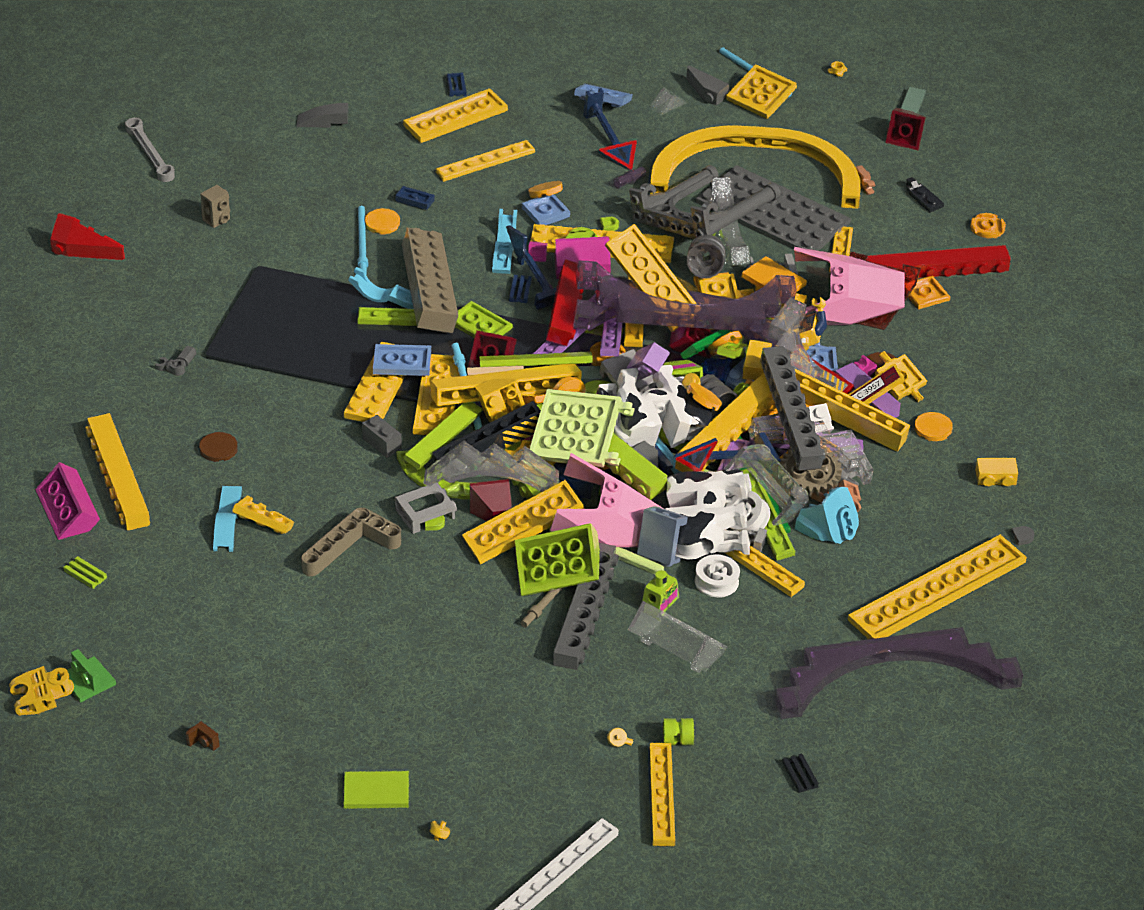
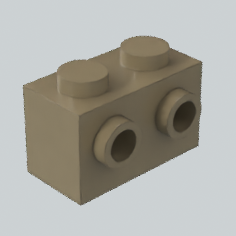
[200,185,230,228]

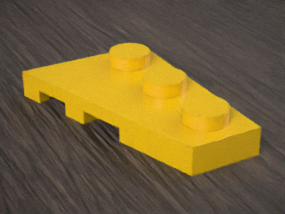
[232,495,294,534]

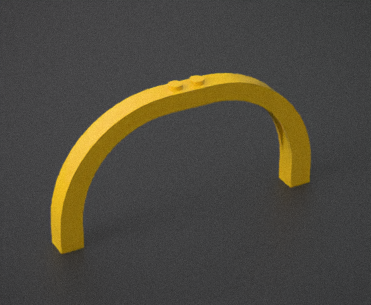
[650,126,860,209]

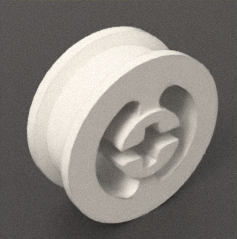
[725,491,770,534]
[695,555,740,598]

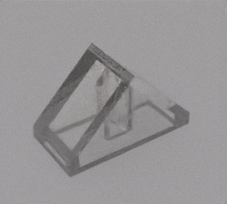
[650,87,686,116]

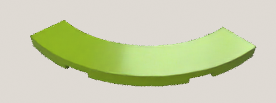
[396,450,477,499]

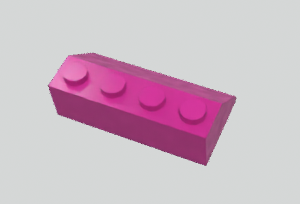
[35,462,100,540]

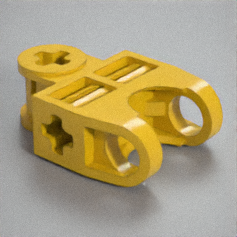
[9,666,74,715]

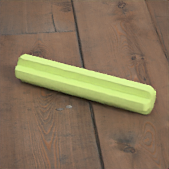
[616,547,664,575]

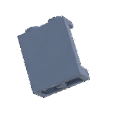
[637,506,688,567]

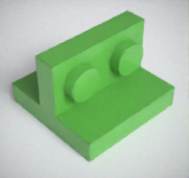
[59,649,116,703]

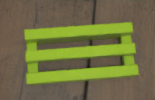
[63,556,107,589]

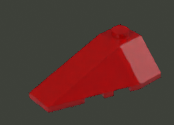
[50,213,125,260]

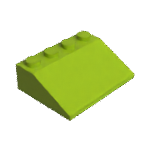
[515,523,600,596]

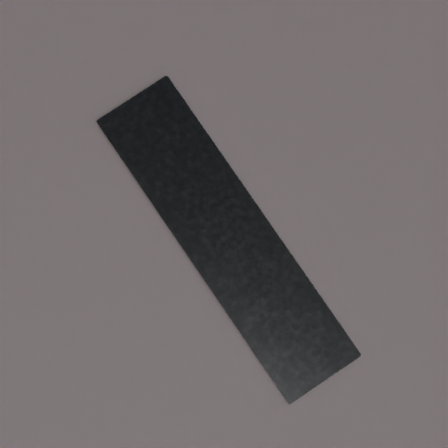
[206,266,788,472]

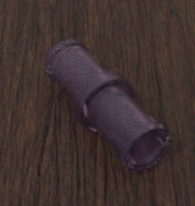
[613,167,646,189]

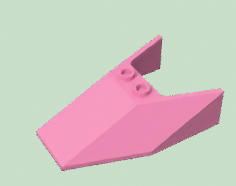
[793,247,904,325]
[550,453,662,547]

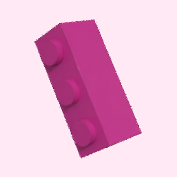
[555,237,611,279]

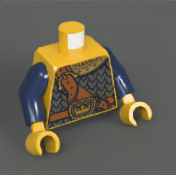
[770,297,827,351]

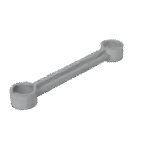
[125,118,175,182]

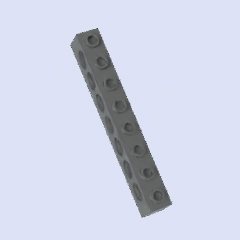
[760,346,825,470]
[553,543,619,670]

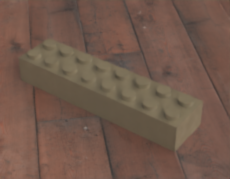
[402,227,458,333]

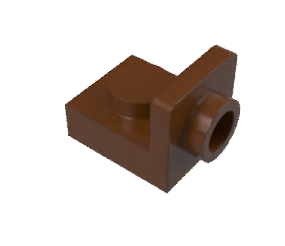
[186,721,220,751]

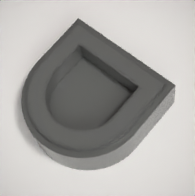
[1011,526,1035,545]

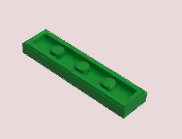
[680,326,732,359]

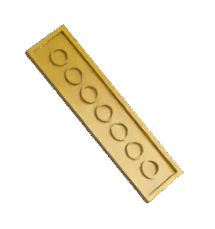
[530,224,674,263]

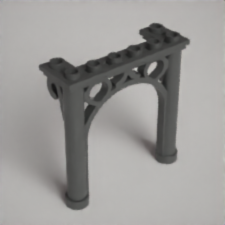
[629,165,781,239]

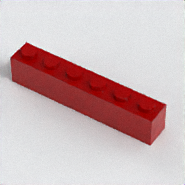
[546,259,587,346]

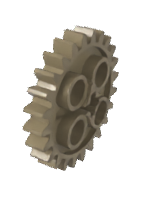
[779,448,842,497]

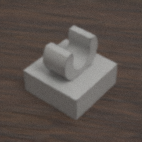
[748,528,767,552]

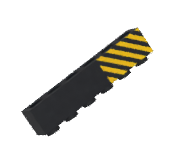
[432,401,541,479]

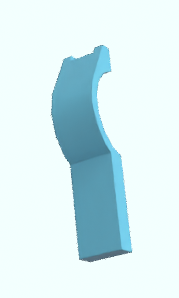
[492,209,517,274]
[348,267,414,309]
[213,486,242,552]

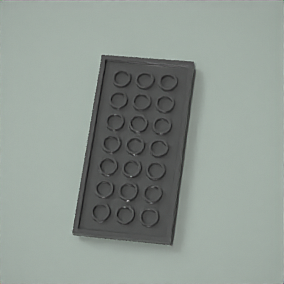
[696,165,851,251]

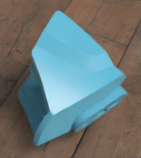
[795,487,859,544]

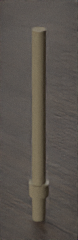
[521,588,562,628]

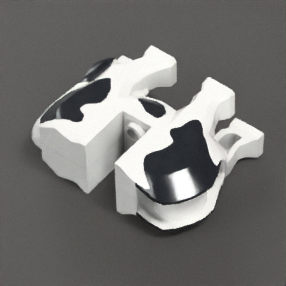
[596,365,712,448]
[666,469,752,561]

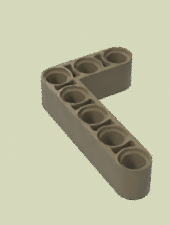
[302,508,401,576]

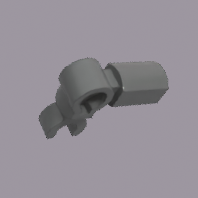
[155,346,196,376]

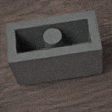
[362,415,402,458]

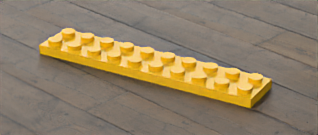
[848,535,1027,644]

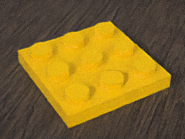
[726,64,797,119]

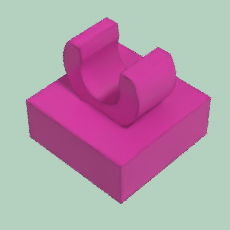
[528,241,548,262]
[854,355,878,376]

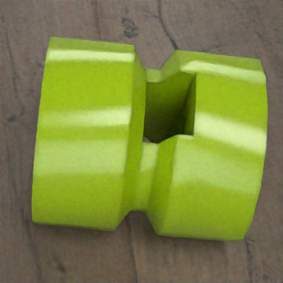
[663,718,694,746]

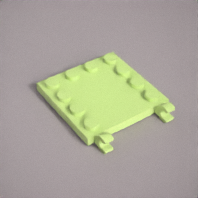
[528,389,634,467]

